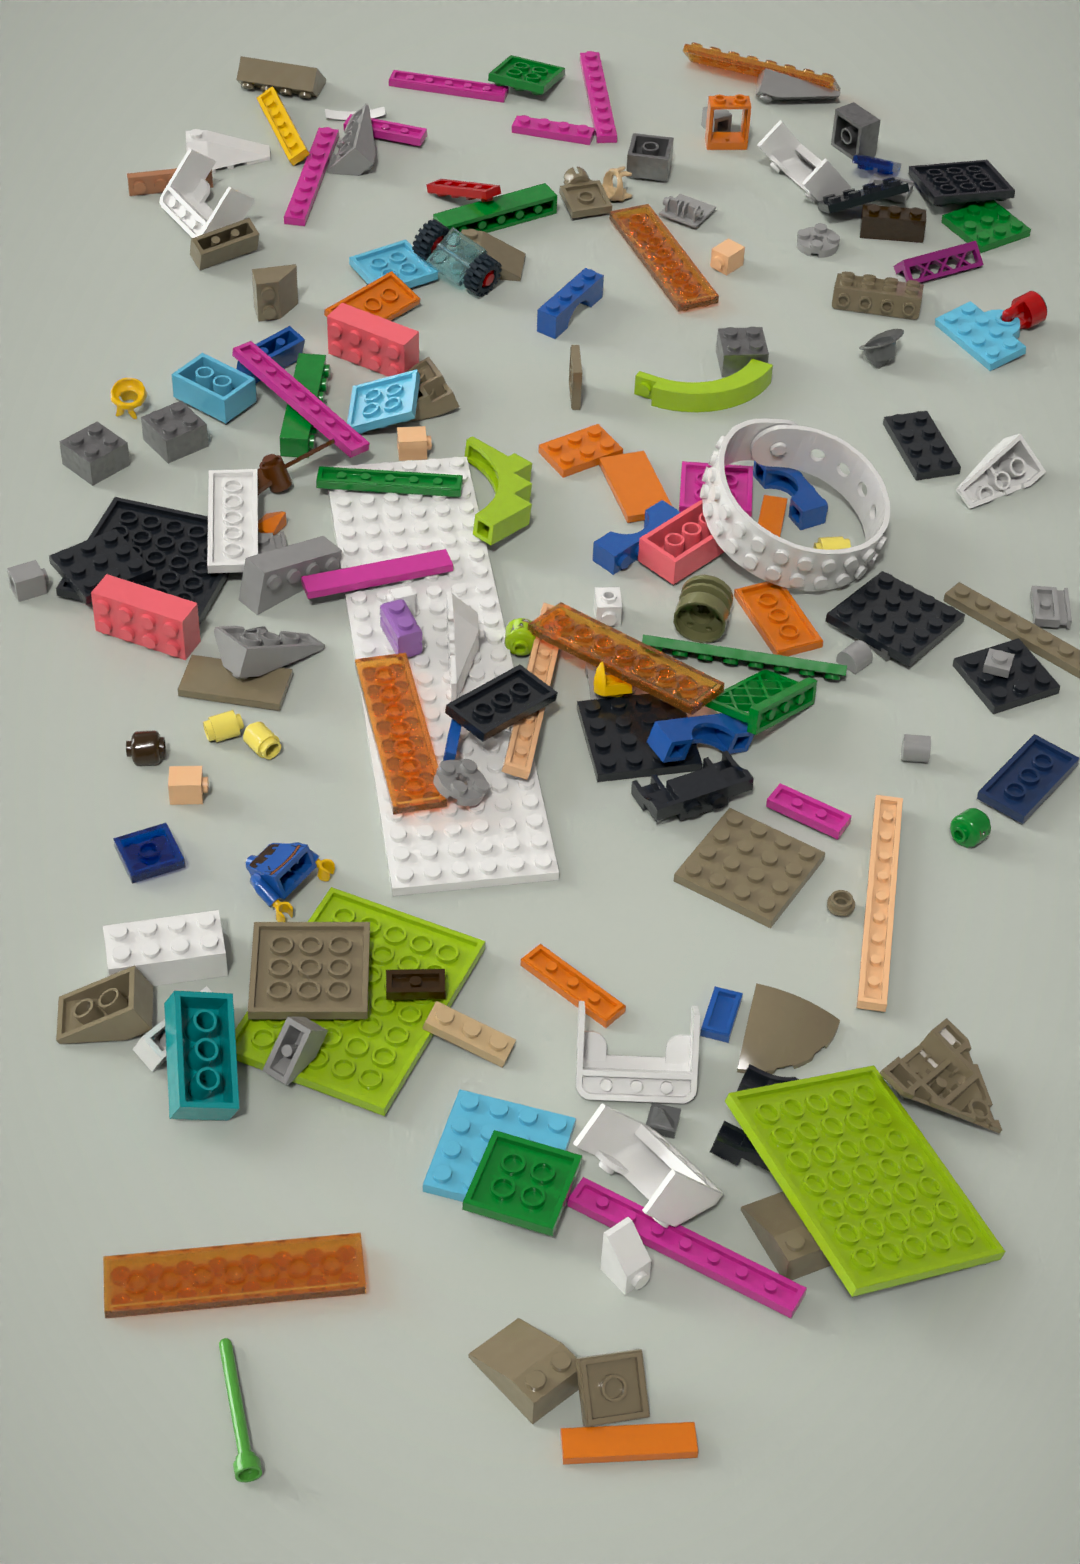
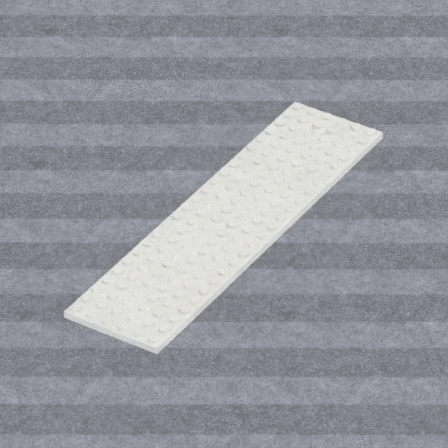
[328,457,559,896]

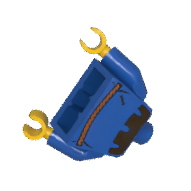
[246,842,335,922]

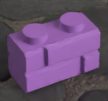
[380,599,422,659]

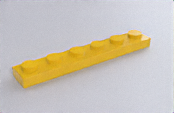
[257,86,310,166]

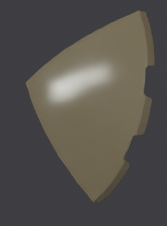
[407,357,460,421]
[737,983,840,1074]

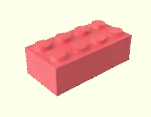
[327,303,419,377]
[638,500,724,585]
[91,574,201,660]

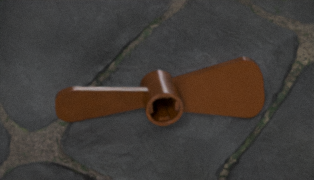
[257,438,335,495]

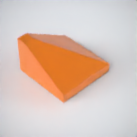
[258,511,287,535]

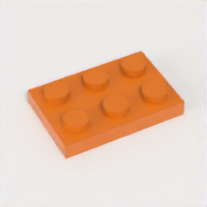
[538,424,623,478]

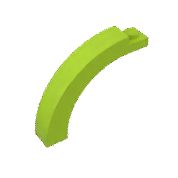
[634,359,773,412]

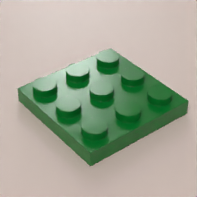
[488,55,565,95]
[941,200,1031,253]
[462,1130,582,1236]

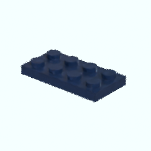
[977,734,1080,824]

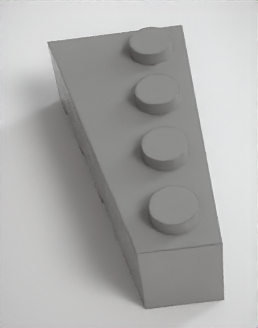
[239,536,342,615]

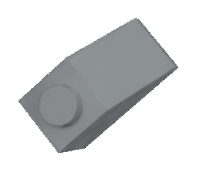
[262,1017,328,1085]

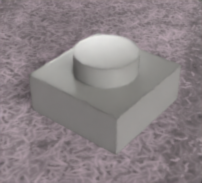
[983,648,1015,678]

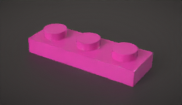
[766,783,852,839]

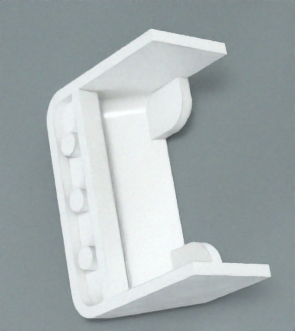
[757,120,852,203]
[160,148,255,238]
[576,1001,700,1103]
[573,1103,723,1228]

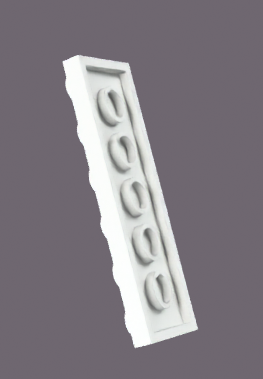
[207,469,258,573]

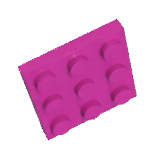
[679,461,753,517]

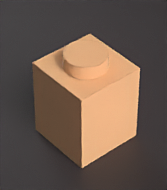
[710,238,745,276]
[397,426,432,461]
[168,766,209,805]

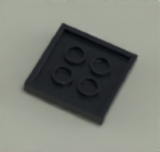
[49,529,153,605]
[952,638,1060,714]

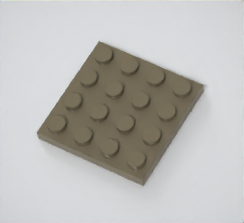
[674,808,825,929]
[248,922,370,1019]

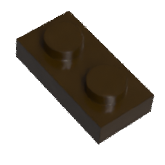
[386,969,445,1000]

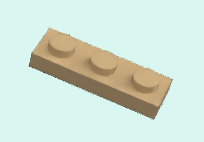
[422,1001,516,1068]

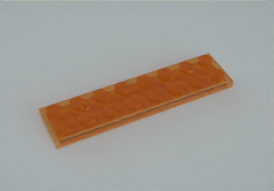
[683,42,841,92]
[609,204,719,312]
[528,602,725,715]
[355,653,447,815]
[103,1233,366,1318]

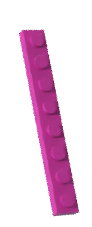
[580,51,617,143]
[284,127,339,226]
[232,341,370,458]
[567,1177,807,1318]

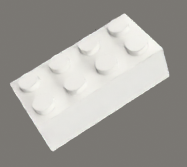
[103,910,228,986]

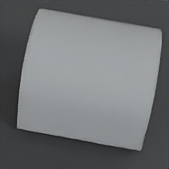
[836,640,873,674]
[901,734,931,763]

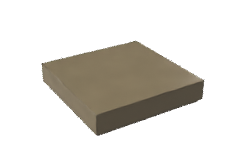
[569,345,582,410]
[575,1349,650,1427]

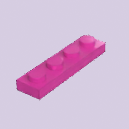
[343,114,427,146]
[512,115,595,145]

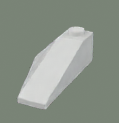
[186,129,270,173]
[956,434,1046,509]
[447,594,484,702]

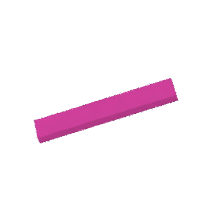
[389,70,509,103]
[301,549,453,599]

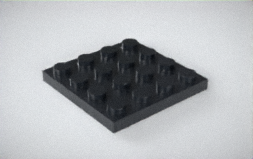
[908,160,1015,207]
[825,571,965,667]
[577,690,702,782]

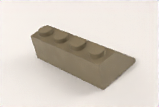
[236,56,326,99]

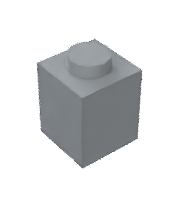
[701,106,732,132]
[7,560,49,602]

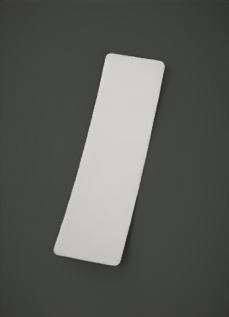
[325,107,385,120]

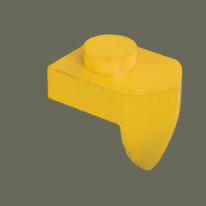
[593,662,632,697]

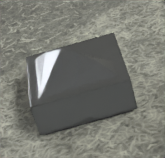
[646,1102,681,1139]

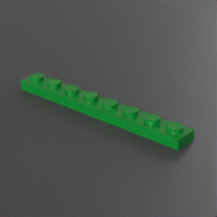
[642,634,847,681]

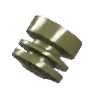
[673,575,734,643]

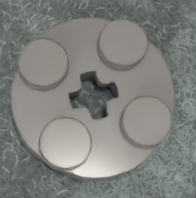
[797,223,840,258]
[433,759,489,806]

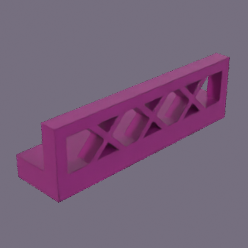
[893,241,984,283]

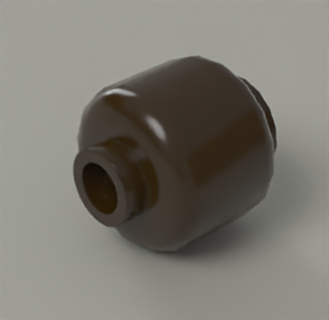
[126,730,166,766]

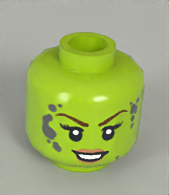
[504,618,537,656]

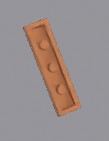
[127,168,213,196]

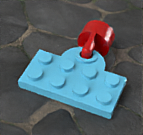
[935,291,1047,371]

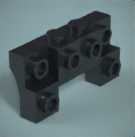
[631,751,754,821]
[710,1064,799,1172]

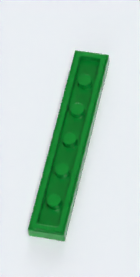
[316,466,463,497]

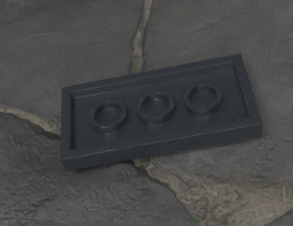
[817,177,910,214]
[883,411,961,481]
[445,664,558,742]

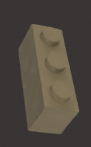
[190,218,260,270]

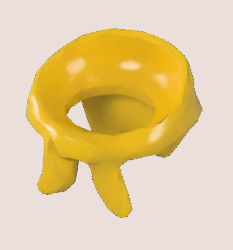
[111,378,147,419]

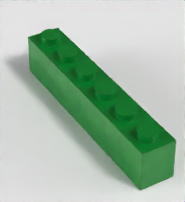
[433,183,558,244]
[279,353,330,458]

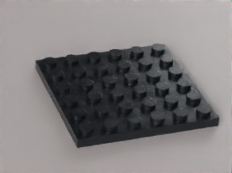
[56,497,230,626]

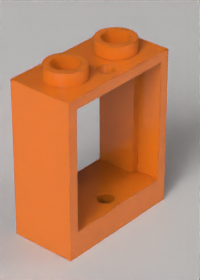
[705,94,751,150]

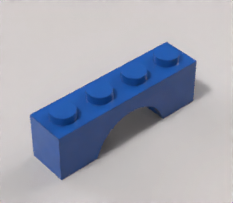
[537,268,604,339]
[753,461,828,531]
[592,500,681,575]
[647,713,754,763]

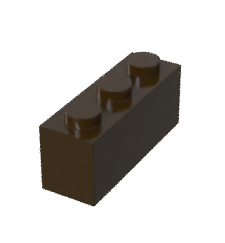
[860,204,926,243]

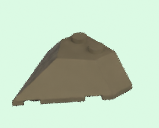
[880,1018,1002,1133]

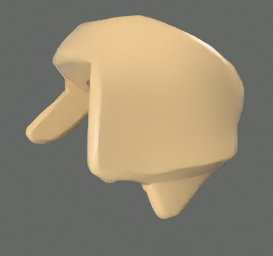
[602,166,633,202]

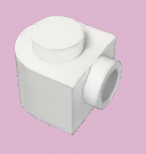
[385,585,416,615]

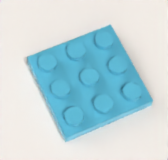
[349,240,438,288]
[347,369,420,434]

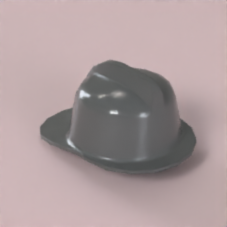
[859,329,904,368]

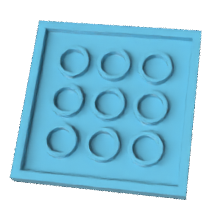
[423,1089,576,1202]

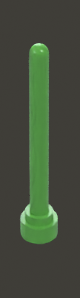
[219,1338,262,1483]

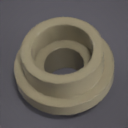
[827,890,855,916]

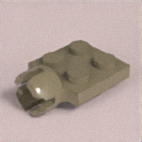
[559,166,612,219]

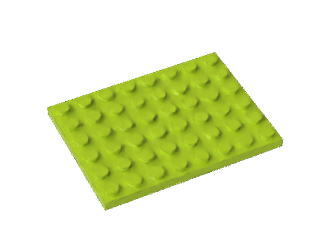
[235,887,486,1116]
[725,1065,1006,1297]

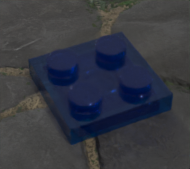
[852,155,901,175]
[113,823,186,884]

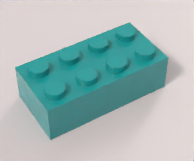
[164,991,240,1121]

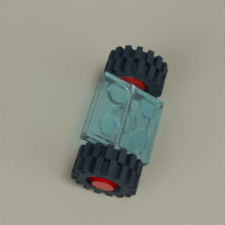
[412,219,502,297]

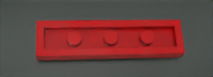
[426,179,501,202]

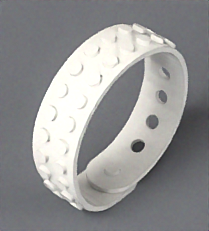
[700,418,890,591]

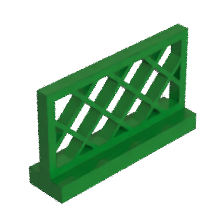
[705,669,817,735]

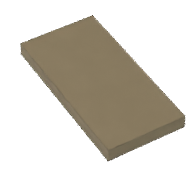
[178,655,293,711]

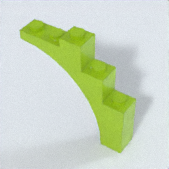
[464,436,532,545]

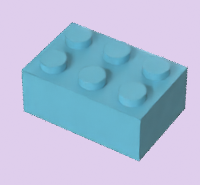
[171,353,257,423]

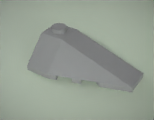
[756,68,841,102]
[327,104,376,176]
[214,626,325,679]

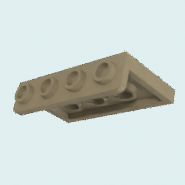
[832,271,924,320]

